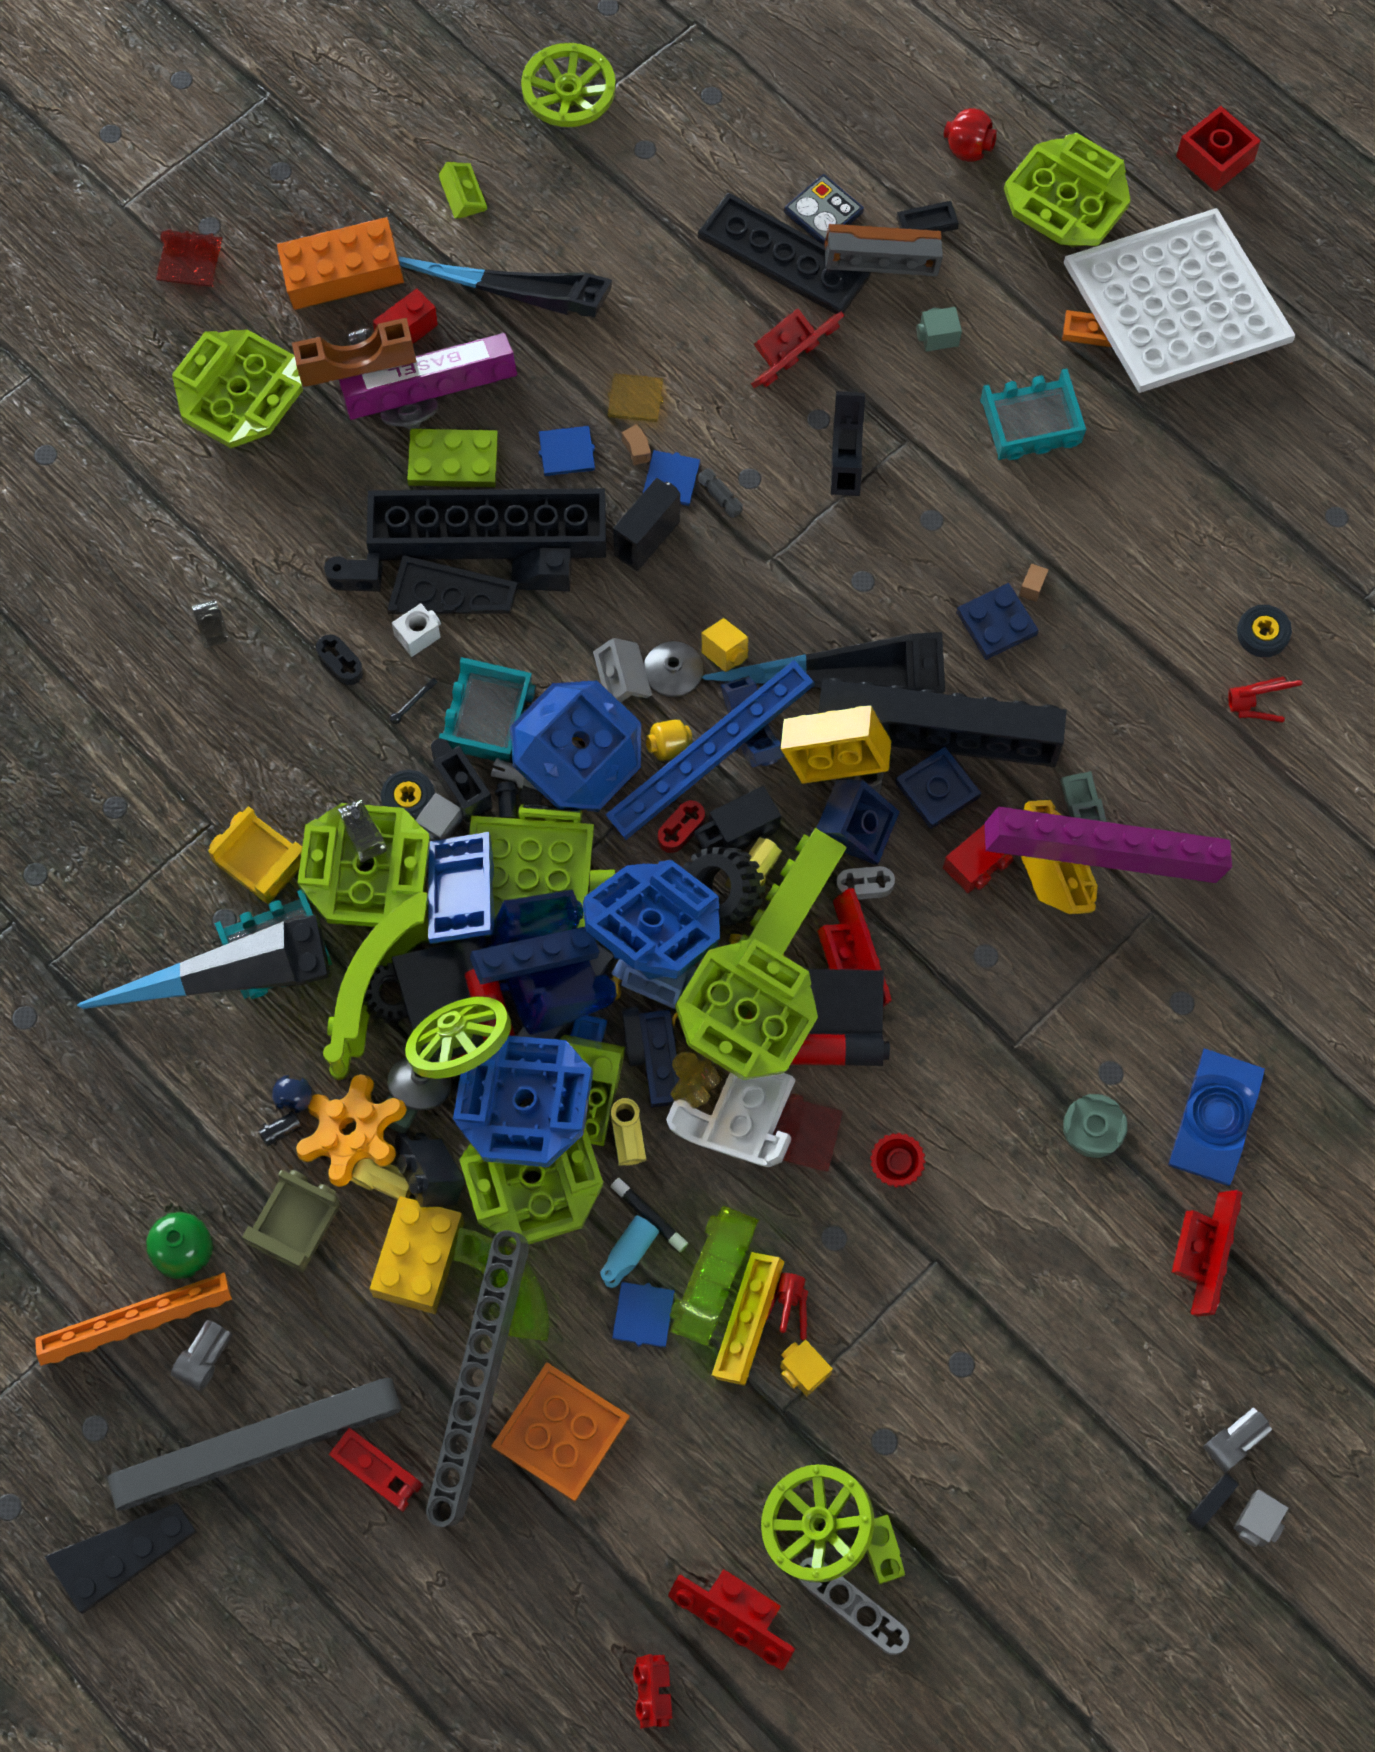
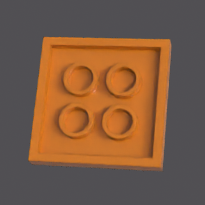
[491,1362,630,1503]

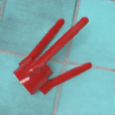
[1228,677,1303,722]
[764,1273,808,1341]

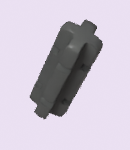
[698,468,743,518]

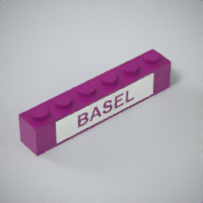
[338,333,517,420]

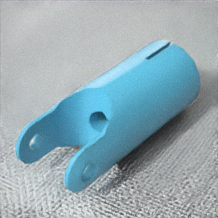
[601,1215,659,1288]

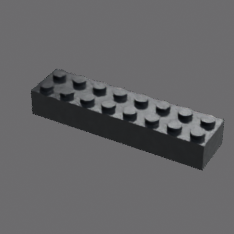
[366,488,606,560]
[818,678,1067,767]

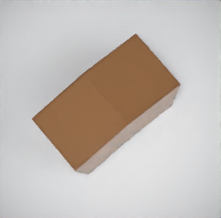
[622,424,651,465]

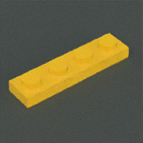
[711,1252,785,1386]

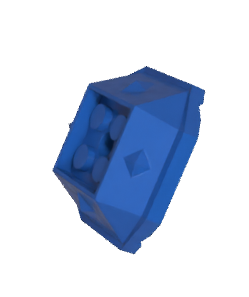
[510,680,641,812]
[583,860,720,980]
[453,1036,593,1167]

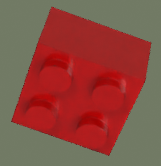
[1176,106,1261,192]

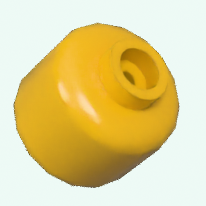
[646,719,693,761]

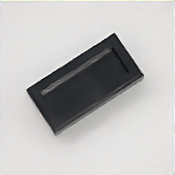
[896,201,959,233]

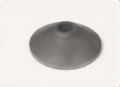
[381,398,438,429]
[644,641,703,697]
[387,1058,451,1110]

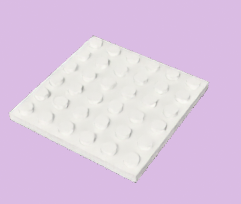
[1064,208,1295,393]

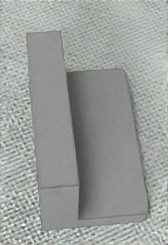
[593,638,652,703]

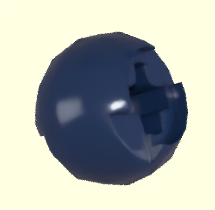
[272,1075,312,1113]

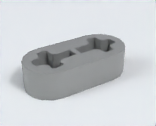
[836,866,895,900]

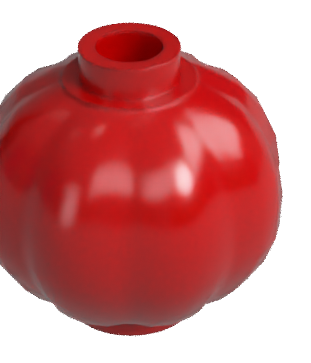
[943,108,997,162]

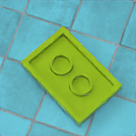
[407,429,498,488]

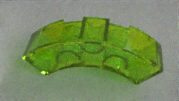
[669,1205,759,1346]
[454,1228,549,1342]

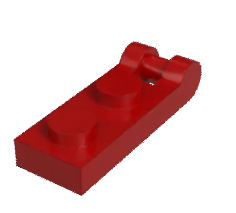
[328,1428,423,1512]

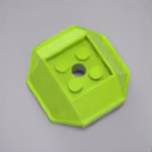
[1004,132,1131,248]
[172,329,303,448]
[297,803,430,927]
[675,938,818,1080]
[459,1126,603,1245]

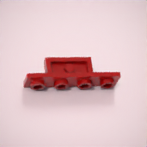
[751,308,845,388]
[817,888,891,1007]
[1172,1190,1242,1317]
[668,1569,795,1670]

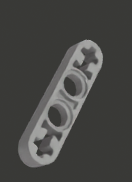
[798,1557,909,1655]

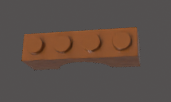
[292,318,417,387]

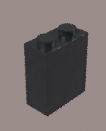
[613,478,681,572]

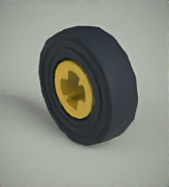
[1237,605,1292,657]
[380,769,435,820]

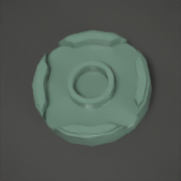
[1063,1094,1127,1158]

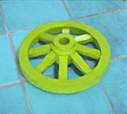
[521,43,616,127]
[405,997,511,1079]
[761,1464,874,1583]

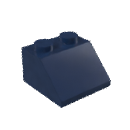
[817,780,900,864]

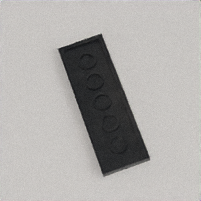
[698,192,871,314]

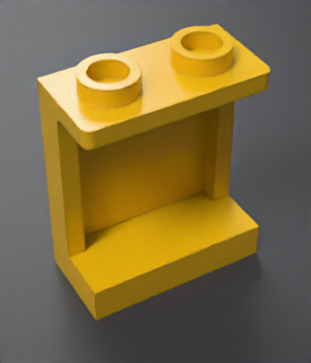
[208,806,302,904]

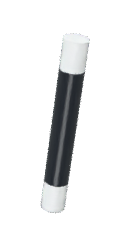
[610,1178,689,1253]

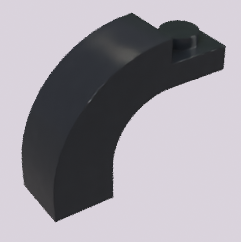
[830,391,865,496]

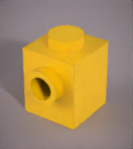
[701,618,748,672]
[780,1339,833,1397]

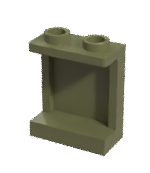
[242,1170,341,1273]

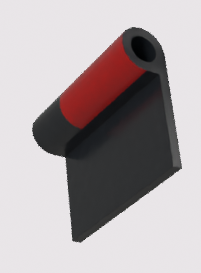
[391,935,515,1062]
[790,969,890,1066]

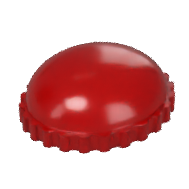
[870,1133,926,1188]

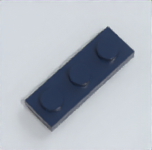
[639,1010,683,1108]

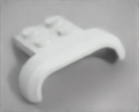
[666,1072,795,1167]

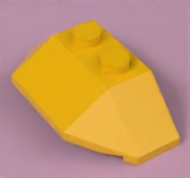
[1021,800,1098,914]

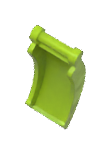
[323,892,429,1080]

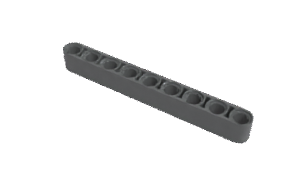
[426,1230,529,1527]
[107,1377,402,1511]

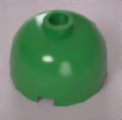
[146,1212,213,1279]

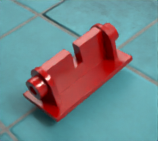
[633,1654,673,1729]

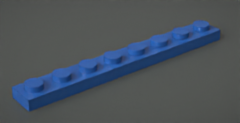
[605,660,815,840]

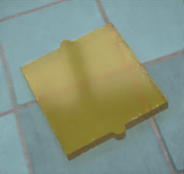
[608,373,664,422]

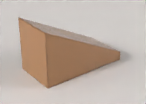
[1019,564,1049,602]

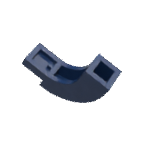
[720,676,785,768]

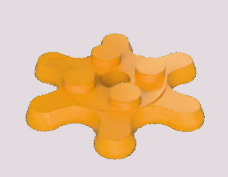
[296,1074,407,1187]

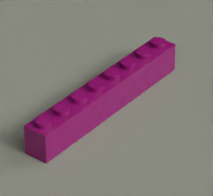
[985,806,1232,883]

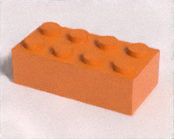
[277,217,404,310]

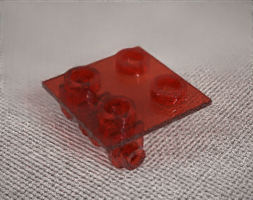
[156,228,223,287]
[773,1094,843,1172]

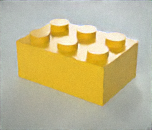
[781,705,891,784]
[369,1196,464,1315]

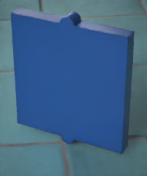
[538,426,595,476]
[643,450,700,506]
[612,1282,675,1348]

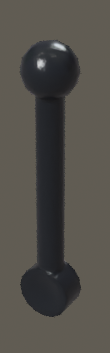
[390,677,438,724]

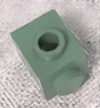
[916,307,962,352]

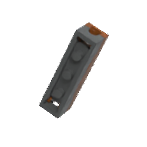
[825,224,943,276]

